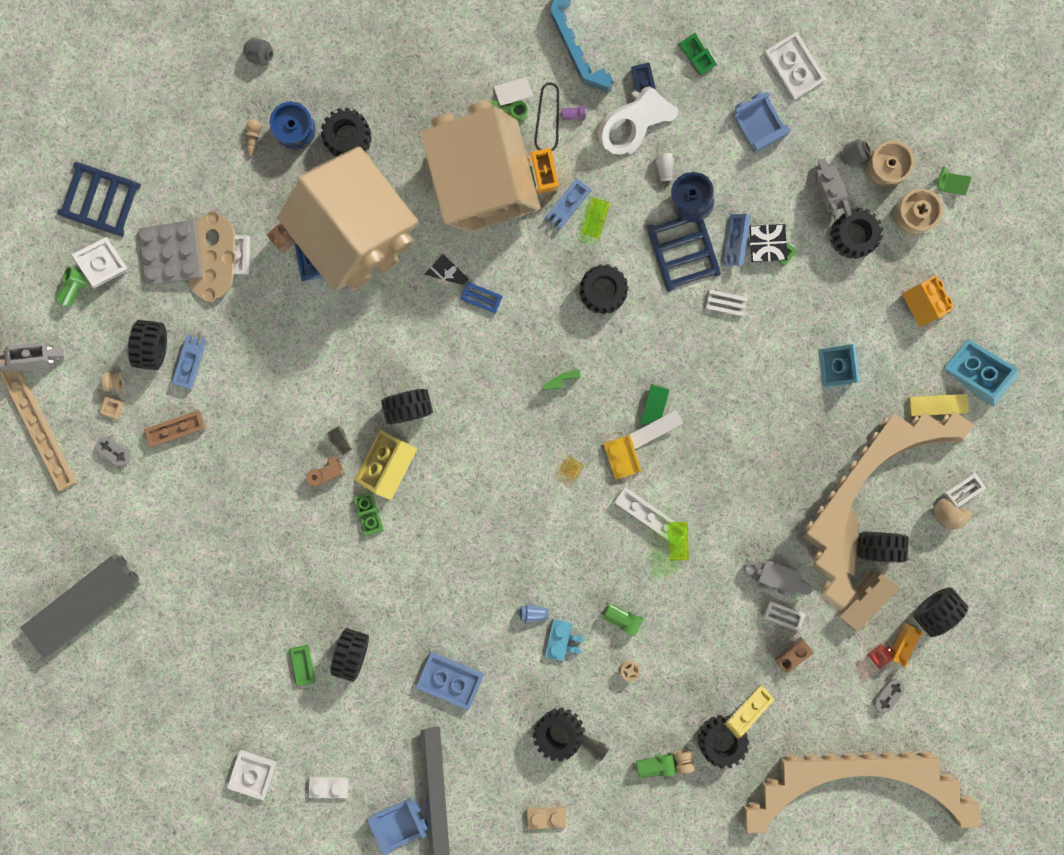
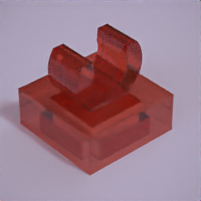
[867,644,894,670]

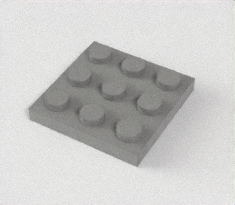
[139,220,203,285]

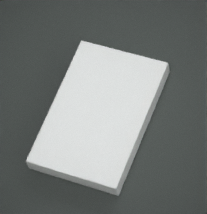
[763,31,826,101]

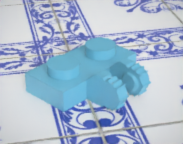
[545,619,585,661]

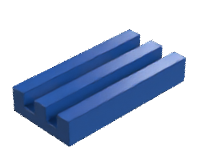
[460,282,503,314]

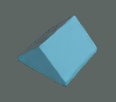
[819,344,859,387]

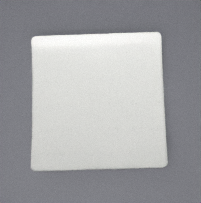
[494,77,534,106]

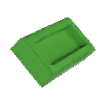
[289,644,316,686]

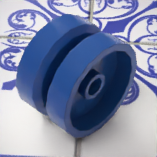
[269,101,316,150]

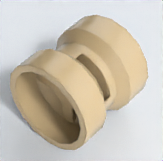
[673,749,695,774]

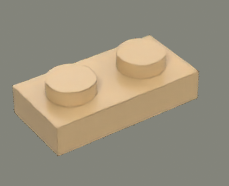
[527,807,566,829]

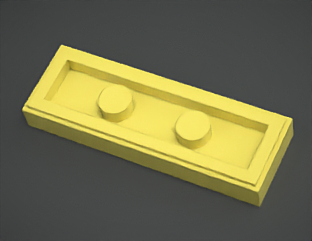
[909,394,969,416]
[725,685,775,738]

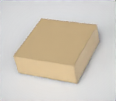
[99,396,125,420]

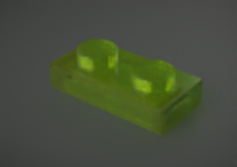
[581,197,611,239]
[668,521,689,561]

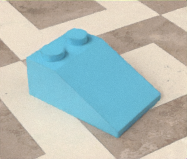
[944,339,1018,407]

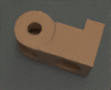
[306,456,345,486]
[775,636,814,673]

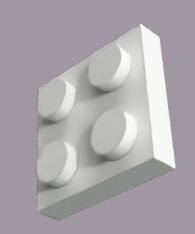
[72,237,127,289]
[227,750,277,801]

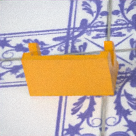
[888,623,924,667]

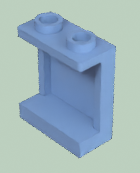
[732,91,791,154]
[367,797,428,855]

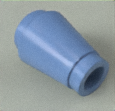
[520,604,549,623]

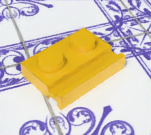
[603,435,642,480]

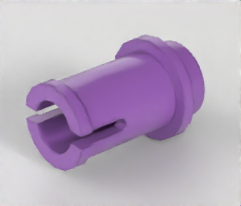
[562,105,586,121]

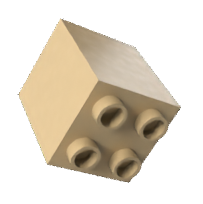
[420,101,541,232]
[277,146,419,292]

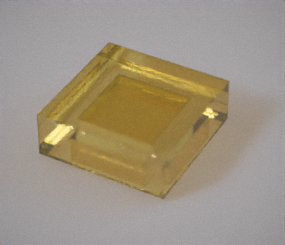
[559,456,585,482]

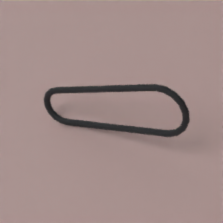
[534,82,560,151]

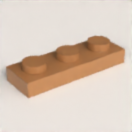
[144,410,206,447]

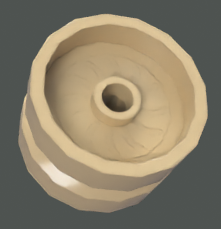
[865,140,915,188]
[893,188,943,235]

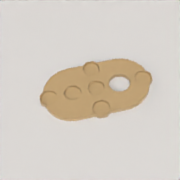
[188,211,237,302]

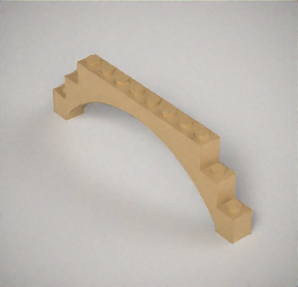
[804,411,974,611]
[744,751,980,833]

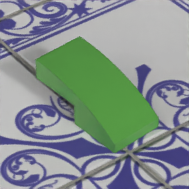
[543,369,581,390]

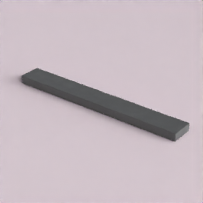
[420,726,450,855]

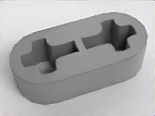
[96,437,131,466]
[874,678,905,713]

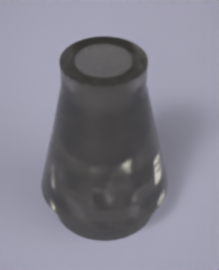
[326,426,352,455]
[582,735,609,762]

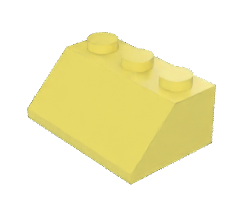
[354,429,417,500]

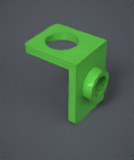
[937,166,972,196]

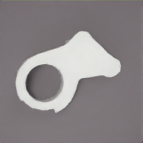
[598,87,678,155]

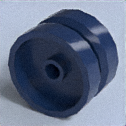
[671,172,715,222]

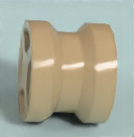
[102,372,123,391]
[620,660,640,682]

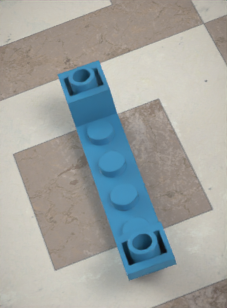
[550,0,613,92]

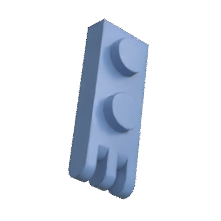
[544,178,591,230]
[723,214,751,266]
[172,334,207,389]

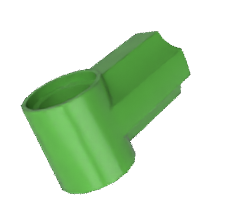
[491,100,529,122]
[55,266,88,307]
[602,603,644,636]
[636,752,676,778]

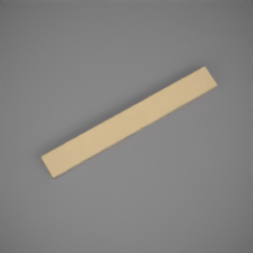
[0,348,77,492]

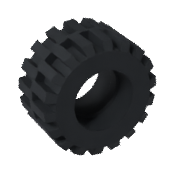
[321,108,372,157]
[830,207,884,259]
[579,264,628,315]
[128,320,167,371]
[381,389,433,425]
[857,531,909,563]
[914,587,968,637]
[330,628,369,682]
[533,708,585,762]
[698,715,749,769]

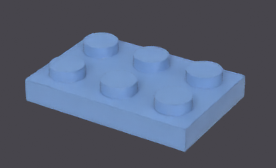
[416,651,484,710]

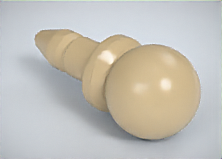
[246,119,261,157]

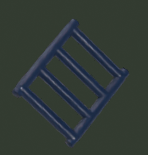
[57,162,141,237]
[646,218,721,292]

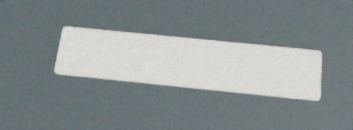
[630,410,683,449]

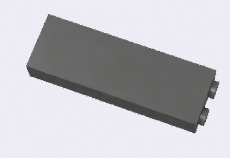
[20,554,141,658]

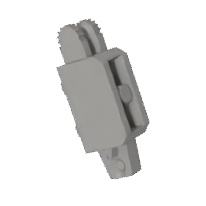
[816,158,851,220]
[0,342,64,373]
[744,560,813,596]

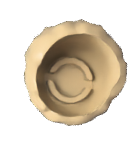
[935,499,972,530]

